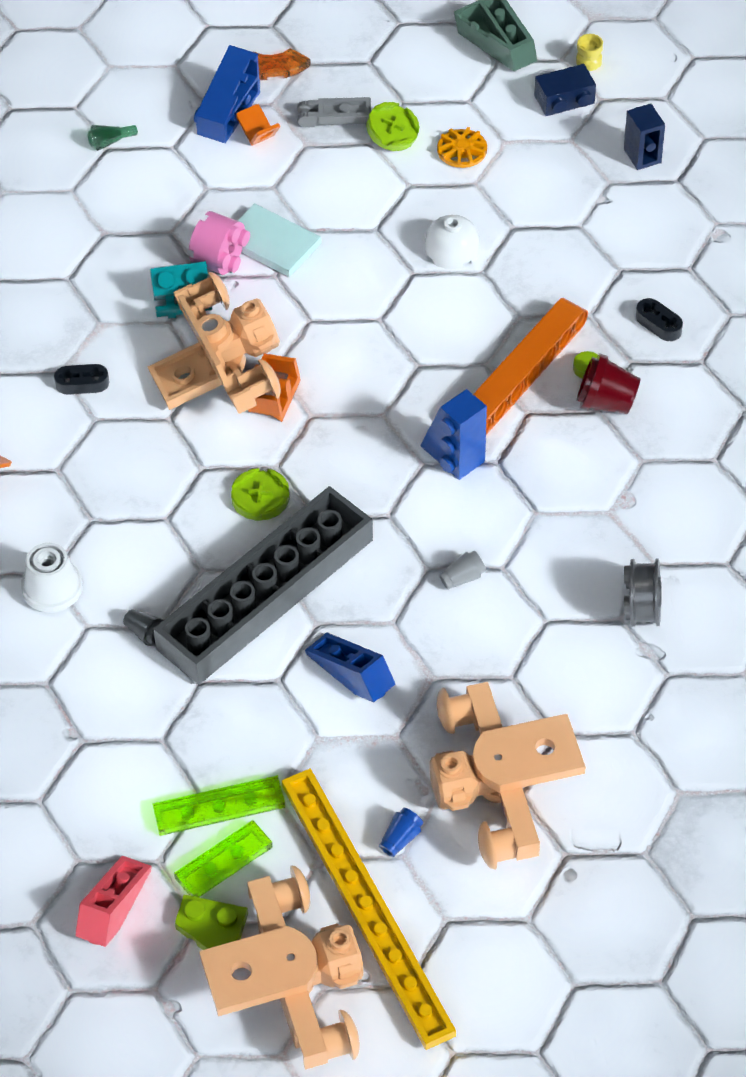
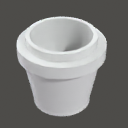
[21,542,83,612]

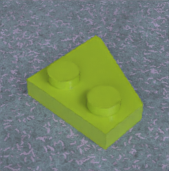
[175,894,248,950]

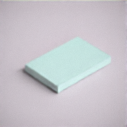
[238,203,321,277]

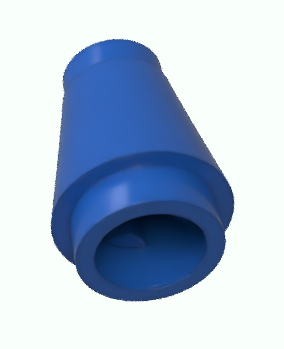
[379,807,424,857]

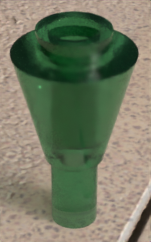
[87,124,138,151]

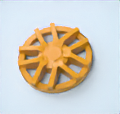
[437,127,487,168]

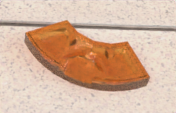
[254,48,311,80]

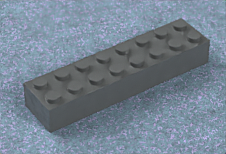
[153,486,373,685]

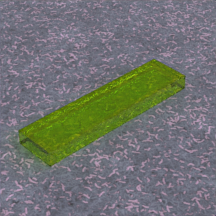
[152,775,286,836]

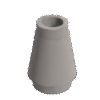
[439,551,486,590]

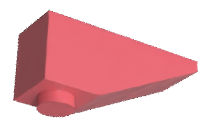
[75,855,152,947]

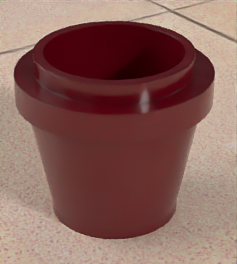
[576,353,641,415]

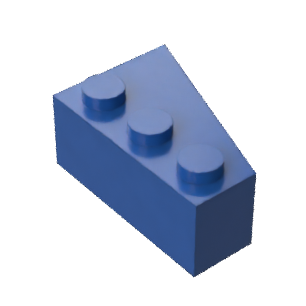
[194,45,260,144]
[420,389,487,480]

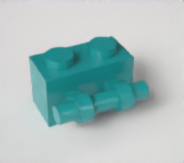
[150,261,212,319]

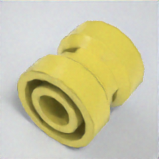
[576,34,603,71]

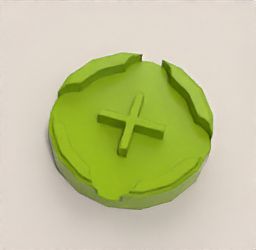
[366,102,420,151]
[231,468,290,521]

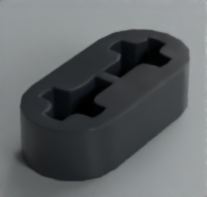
[636,298,683,341]
[54,364,110,395]

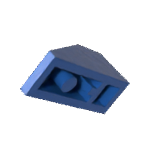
[305,632,396,703]

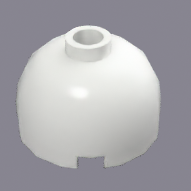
[425,215,480,269]

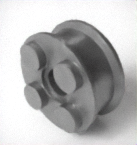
[624,558,662,627]

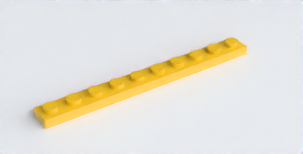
[281,768,456,1050]

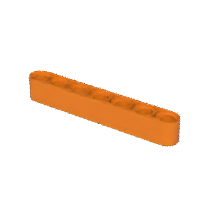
[473,298,588,435]

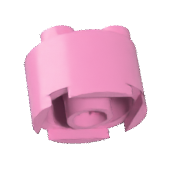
[189,211,250,275]

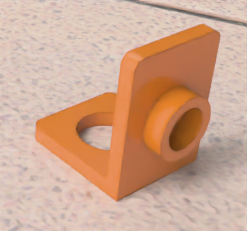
[236,104,281,146]

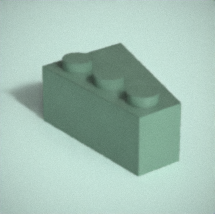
[454,0,537,72]

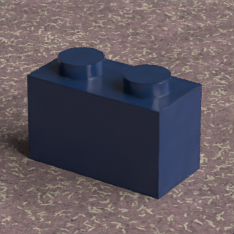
[534,64,596,116]
[624,103,665,170]

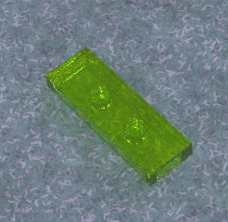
[174,820,273,897]

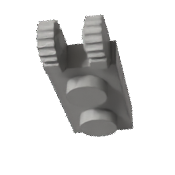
[297,97,371,128]

